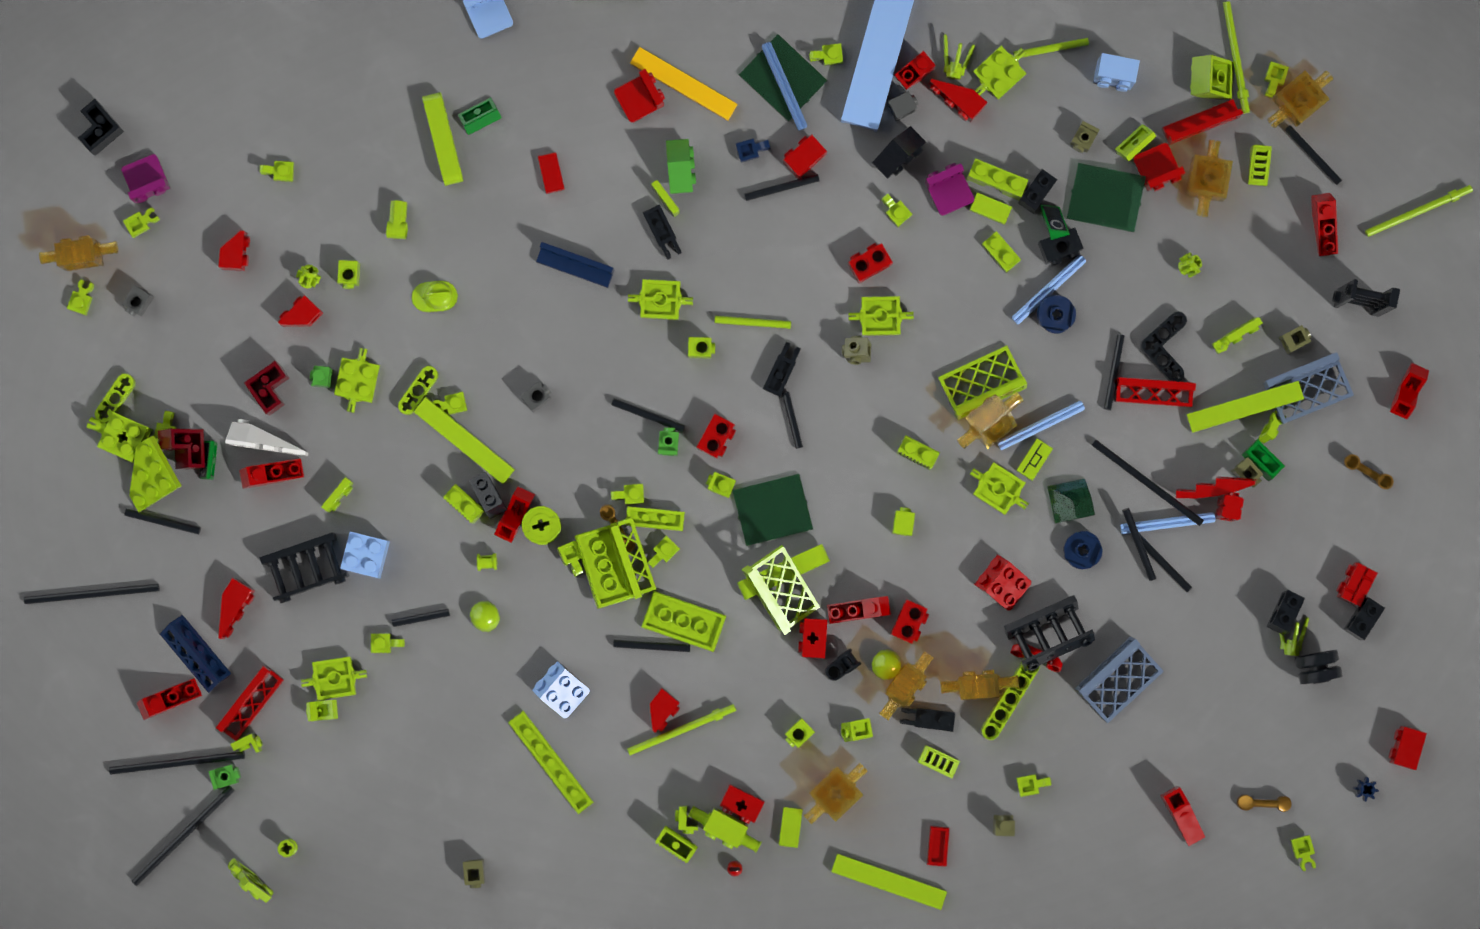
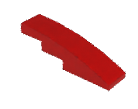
[1176,476,1257,499]

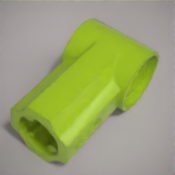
[386,200,408,239]

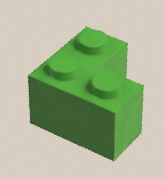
[666,139,696,194]

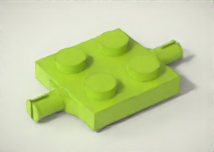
[972,45,1027,100]
[628,279,693,320]
[848,296,914,336]
[334,348,380,413]
[970,462,1029,515]
[301,656,367,701]
[228,858,273,903]

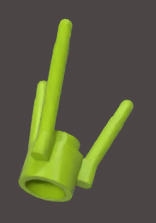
[943,34,975,80]
[1279,617,1309,656]

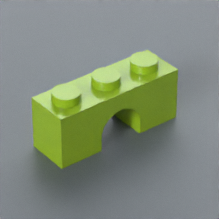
[966,158,1028,201]

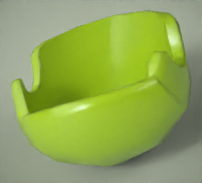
[470,601,500,632]
[871,649,901,680]

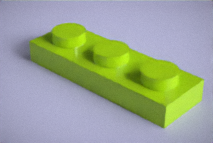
[625,506,685,531]

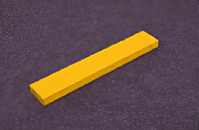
[630,47,738,121]

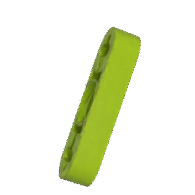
[398,366,439,415]
[95,374,136,423]

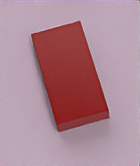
[538,152,565,194]
[927,826,950,867]

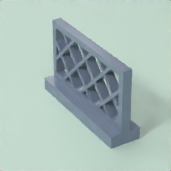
[1263,352,1354,425]
[1075,636,1164,724]

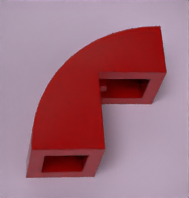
[1390,363,1429,419]
[494,486,535,543]

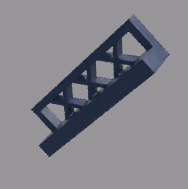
[536,242,615,288]
[160,615,231,693]

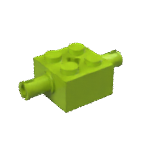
[87,412,152,463]
[688,805,762,853]

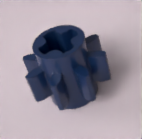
[1353,777,1379,802]

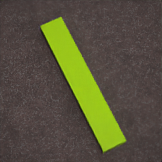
[1187,381,1304,433]
[414,397,515,484]
[508,710,594,814]
[831,853,947,910]

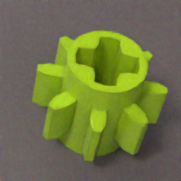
[1178,252,1202,278]
[296,265,321,288]

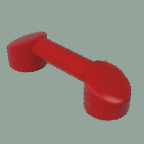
[1010,644,1063,672]

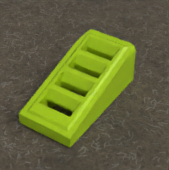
[1248,145,1272,186]
[917,745,960,779]

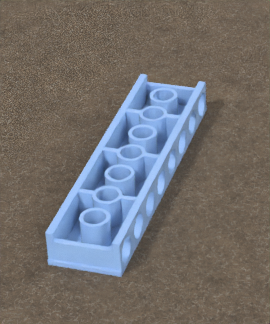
[841,0,914,132]

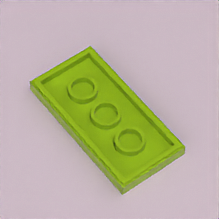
[574,525,634,609]
[641,591,726,652]

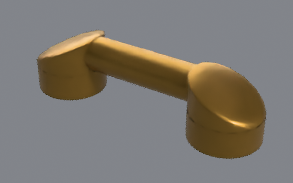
[1344,454,1394,489]
[600,504,636,552]
[1237,795,1292,812]

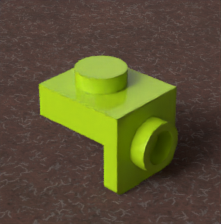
[306,699,338,721]
[675,805,698,834]

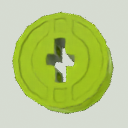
[522,506,561,545]

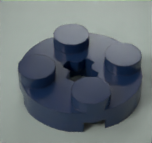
[1037,295,1076,334]
[1063,531,1103,570]

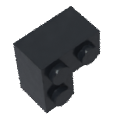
[78,99,124,156]
[872,126,926,179]

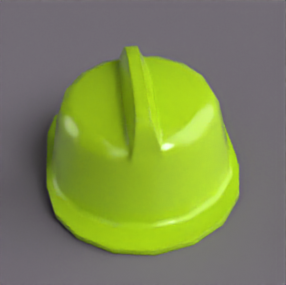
[412,281,458,312]

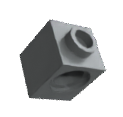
[887,91,918,121]
[122,285,154,317]
[521,382,552,413]

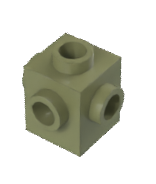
[842,336,872,365]

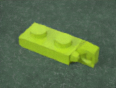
[1212,317,1263,354]

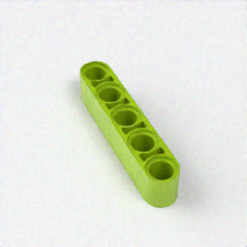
[422,92,464,186]
[737,544,830,600]
[980,658,1040,740]

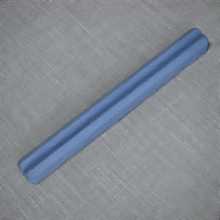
[762,42,807,131]

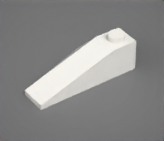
[225,419,308,456]

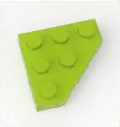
[129,436,181,512]

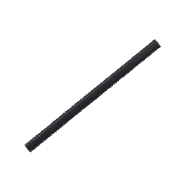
[1092,440,1204,526]
[24,584,160,604]
[109,751,245,775]
[132,785,235,886]

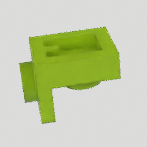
[705,472,736,498]
[841,718,873,742]
[230,733,263,753]

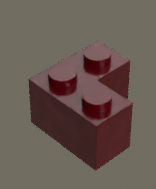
[244,361,289,416]
[158,429,205,469]

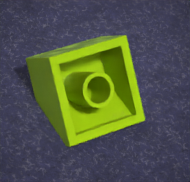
[1190,55,1233,99]

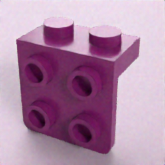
[121,154,171,203]
[925,163,974,216]

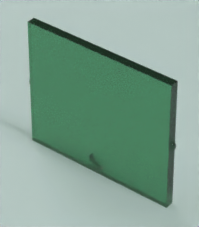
[739,34,827,122]
[1067,163,1146,233]
[732,474,813,546]

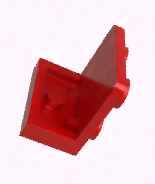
[614,69,665,123]
[1133,143,1186,192]
[974,554,1031,611]

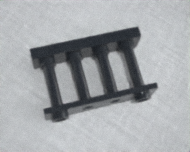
[1332,279,1400,317]
[259,532,350,604]
[1004,595,1095,672]

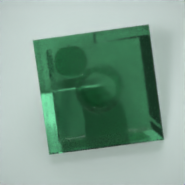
[1047,479,1095,524]

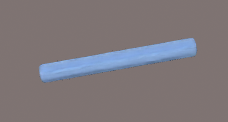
[1012,255,1086,324]
[997,401,1085,450]
[1120,512,1216,534]

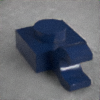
[736,138,771,163]

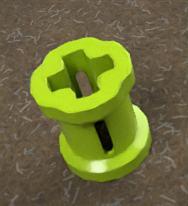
[477,553,497,571]
[278,839,298,857]

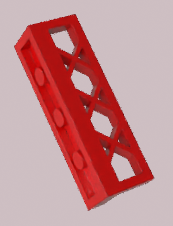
[1162,99,1243,145]
[1115,377,1196,407]
[216,666,284,741]

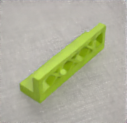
[610,517,656,599]

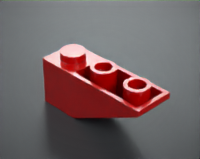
[928,79,988,123]
[1311,193,1338,256]
[239,458,304,489]
[218,578,255,639]
[827,596,891,624]
[137,678,202,720]
[1160,786,1205,846]

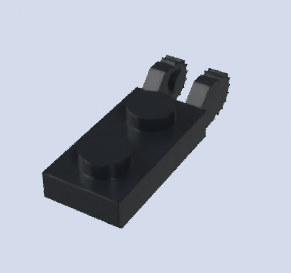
[642,204,682,260]
[763,342,801,397]
[900,707,955,732]

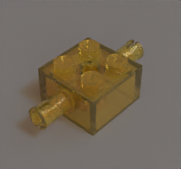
[1267,70,1333,128]
[1185,140,1233,217]
[39,236,119,271]
[957,392,1024,449]
[879,651,934,721]
[940,669,1019,700]
[803,763,868,824]

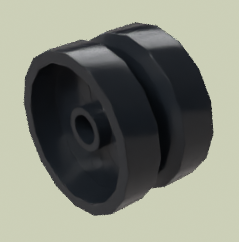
[1295,650,1343,684]

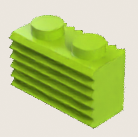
[897,435,940,470]
[444,484,485,524]
[655,825,698,863]

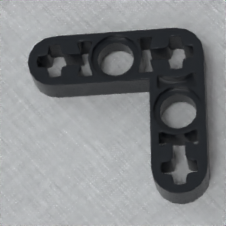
[1140,311,1187,382]

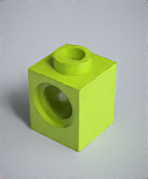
[337,260,360,289]
[688,337,715,359]
[892,507,915,536]
[785,718,815,748]

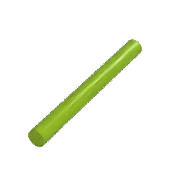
[1013,38,1089,58]
[714,316,791,329]

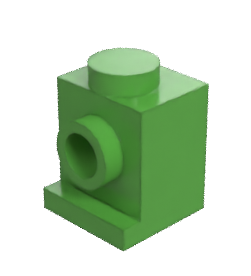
[310,366,333,388]
[658,428,679,456]
[208,764,241,790]

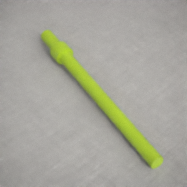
[1223,1,1250,114]
[1365,185,1473,237]
[627,704,737,755]

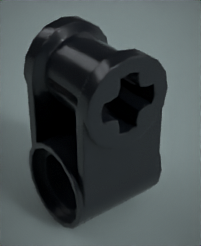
[824,648,862,681]

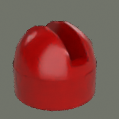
[727,860,742,877]

